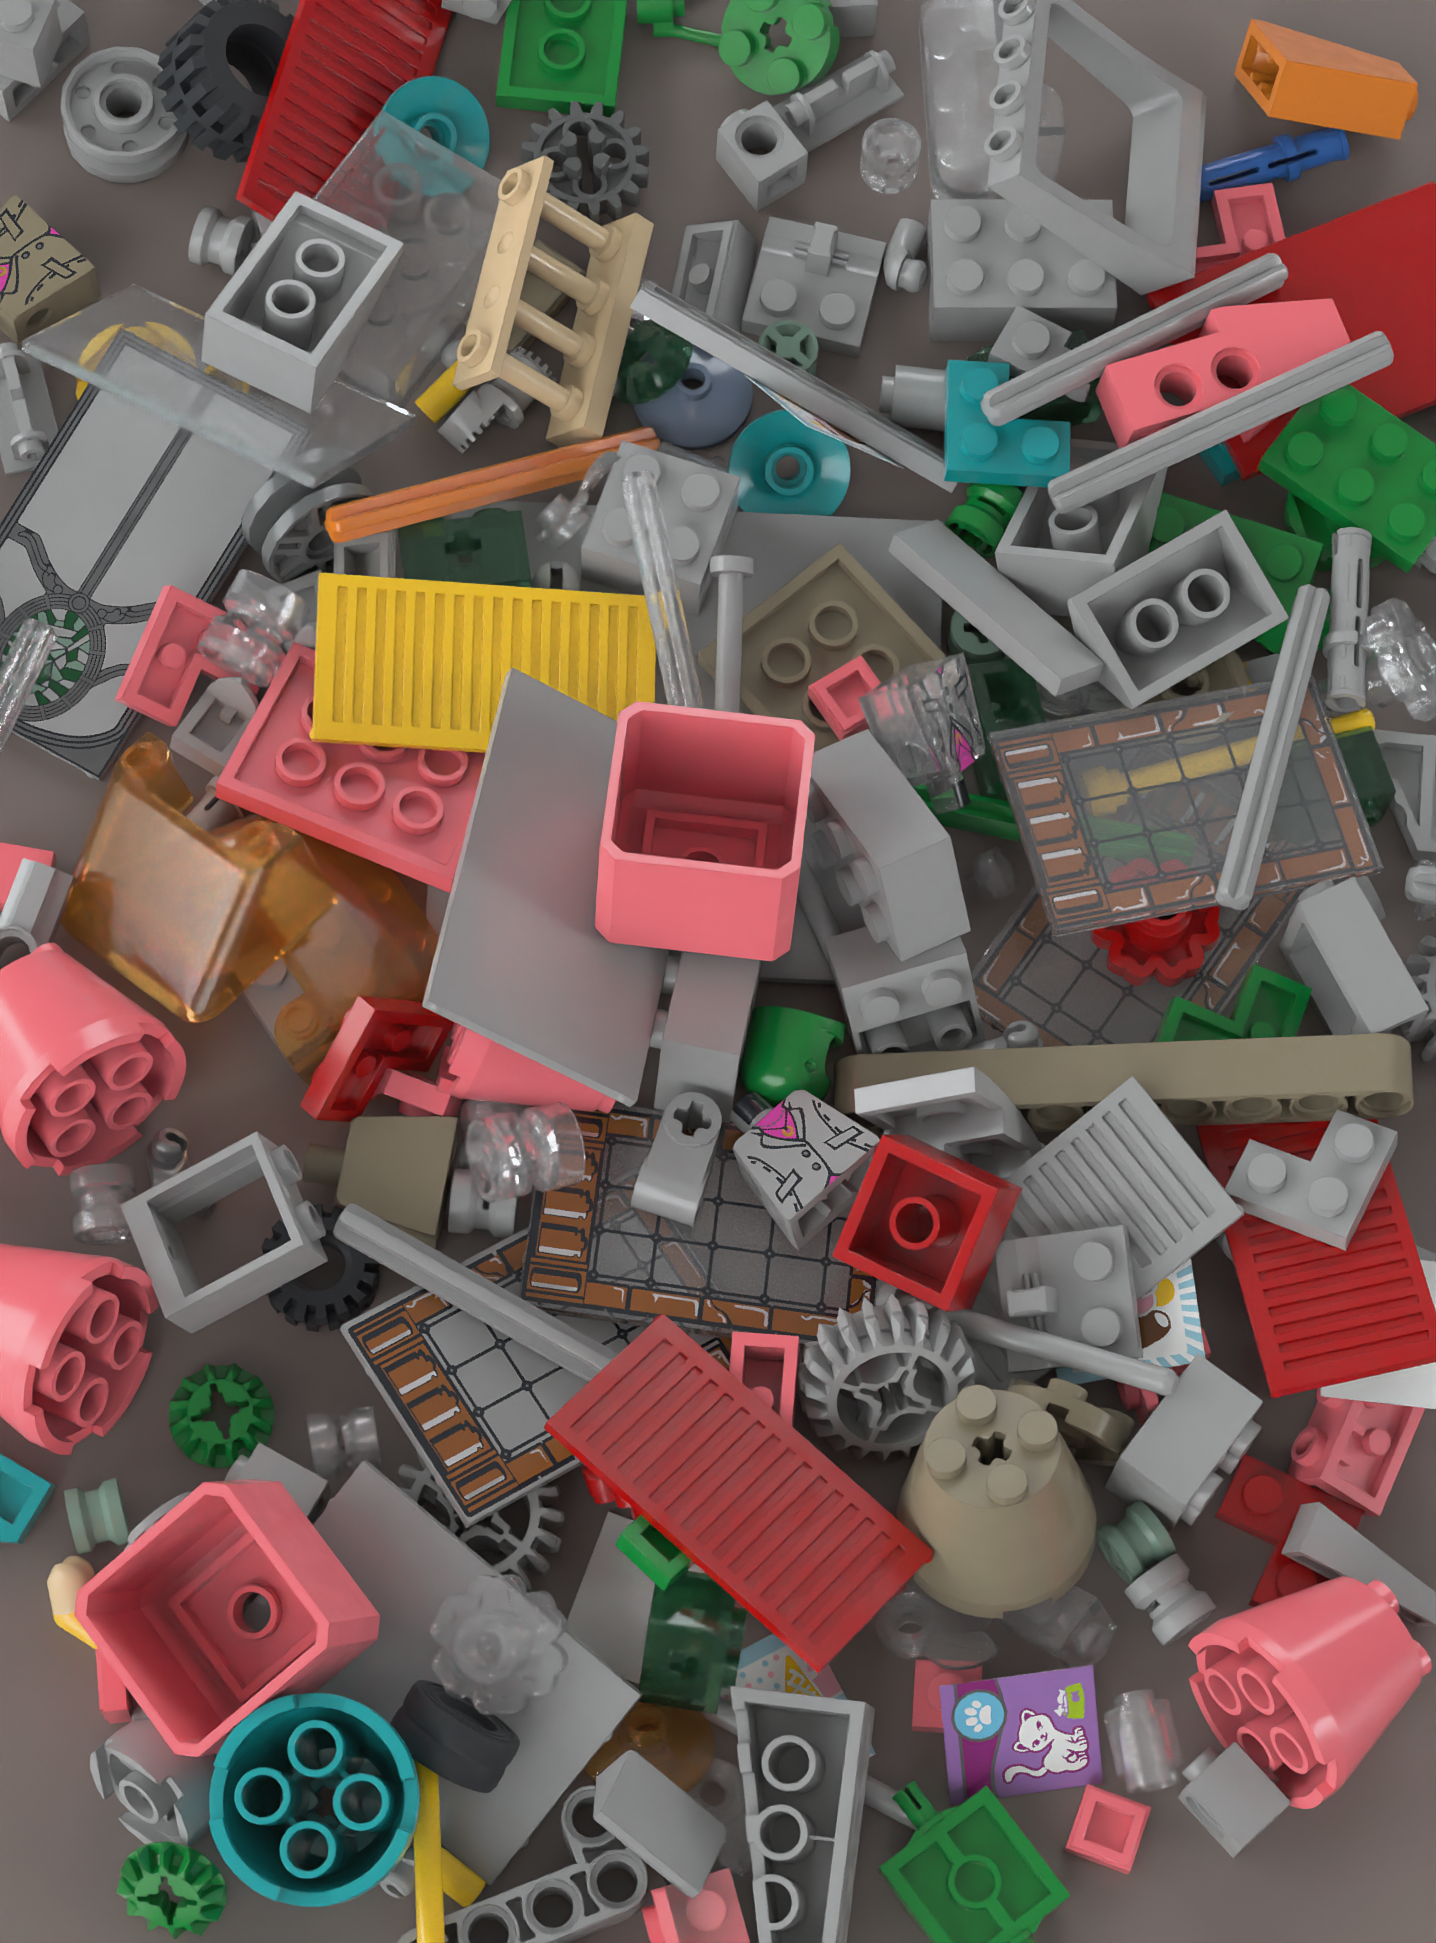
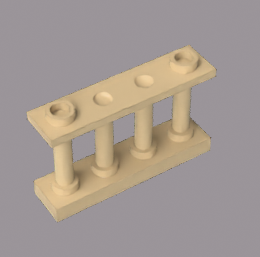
[452,155,654,448]

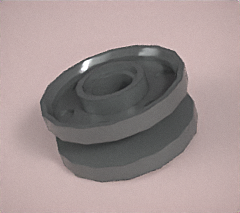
[241,453,374,584]

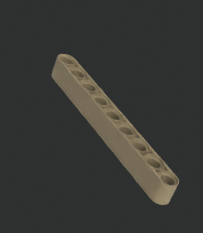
[833,1033,1414,1138]

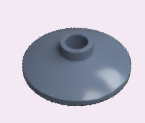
[631,338,753,450]

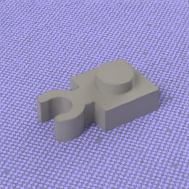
[988,305,1091,402]

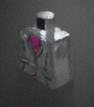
[858,653,985,814]

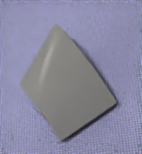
[854,1066,1043,1179]

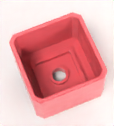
[595,701,815,961]
[74,1479,380,1757]

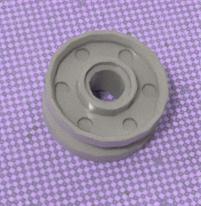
[60,46,188,184]

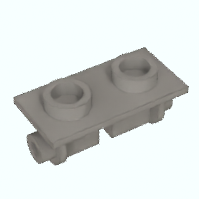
[773,50,904,152]
[0,342,58,476]

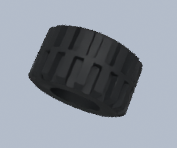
[157,0,294,163]

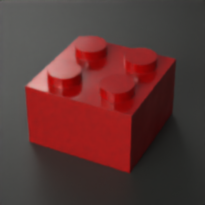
[832,1135,1023,1312]

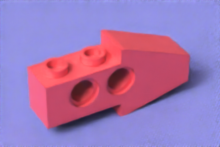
[1095,298,1351,449]

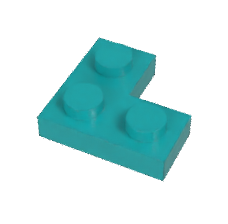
[944,360,1070,487]

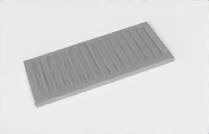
[874,1076,1244,1391]

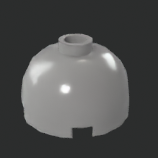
[90,1717,218,1847]

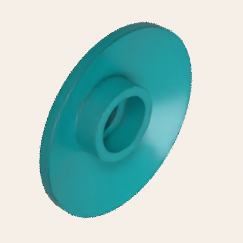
[377,76,490,198]
[728,409,851,516]

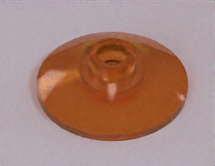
[584,1691,715,1793]

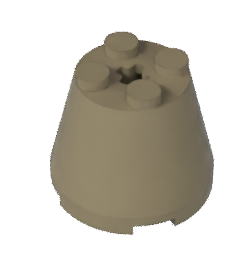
[896,1385,1097,1618]

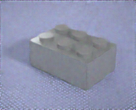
[926,199,1117,342]
[806,729,971,962]

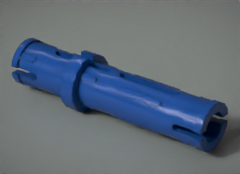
[1200,127,1349,203]

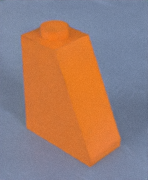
[1234,19,1418,140]

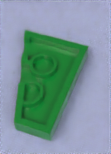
[1148,492,1325,654]

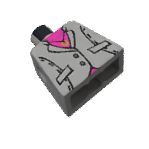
[730,1090,880,1250]

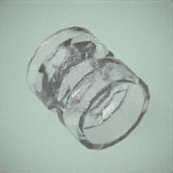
[196,569,311,688]
[466,1102,585,1203]

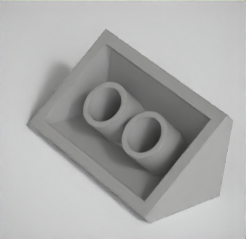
[1067,510,1289,710]

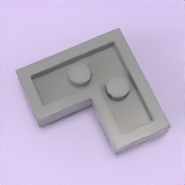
[1225,1109,1398,1251]

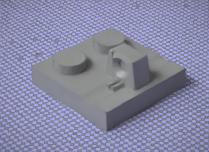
[741,216,886,358]
[995,1225,1143,1374]

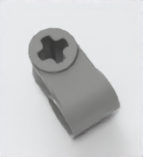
[631,1092,722,1226]

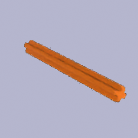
[324,426,661,543]

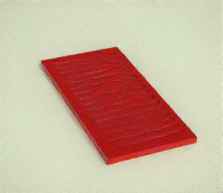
[235,0,453,233]
[1195,1119,1436,1398]
[544,1313,934,1674]

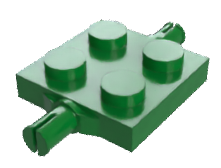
[878,1780,1071,1943]

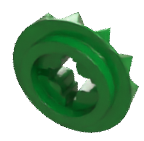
[169,1363,275,1468]
[116,1841,227,1940]

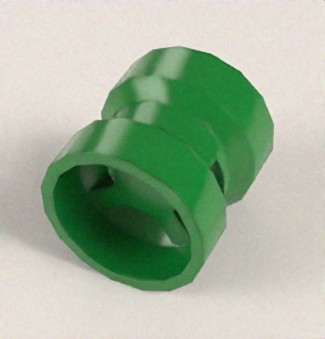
[945,483,1024,558]

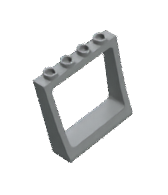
[984,0,1207,295]

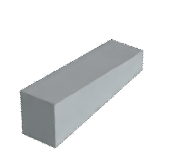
[1281,1502,1436,1627]

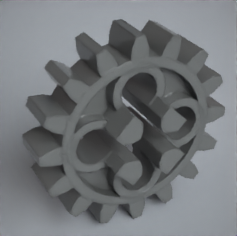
[520,101,649,224]

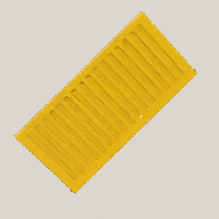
[309,573,657,753]

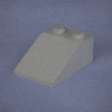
[201,191,404,414]
[995,439,1168,616]

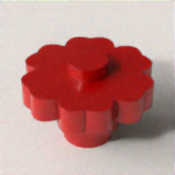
[1090,860,1220,987]

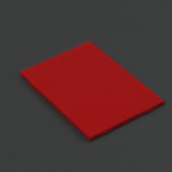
[1146,181,1436,481]

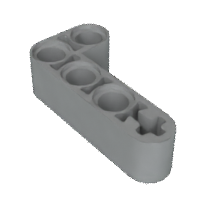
[397,1785,648,1943]

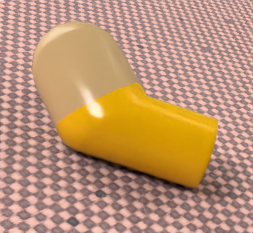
[47,1556,98,1650]

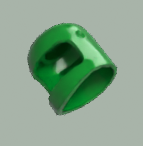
[740,1006,847,1108]

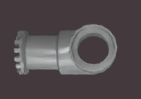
[437,346,556,453]

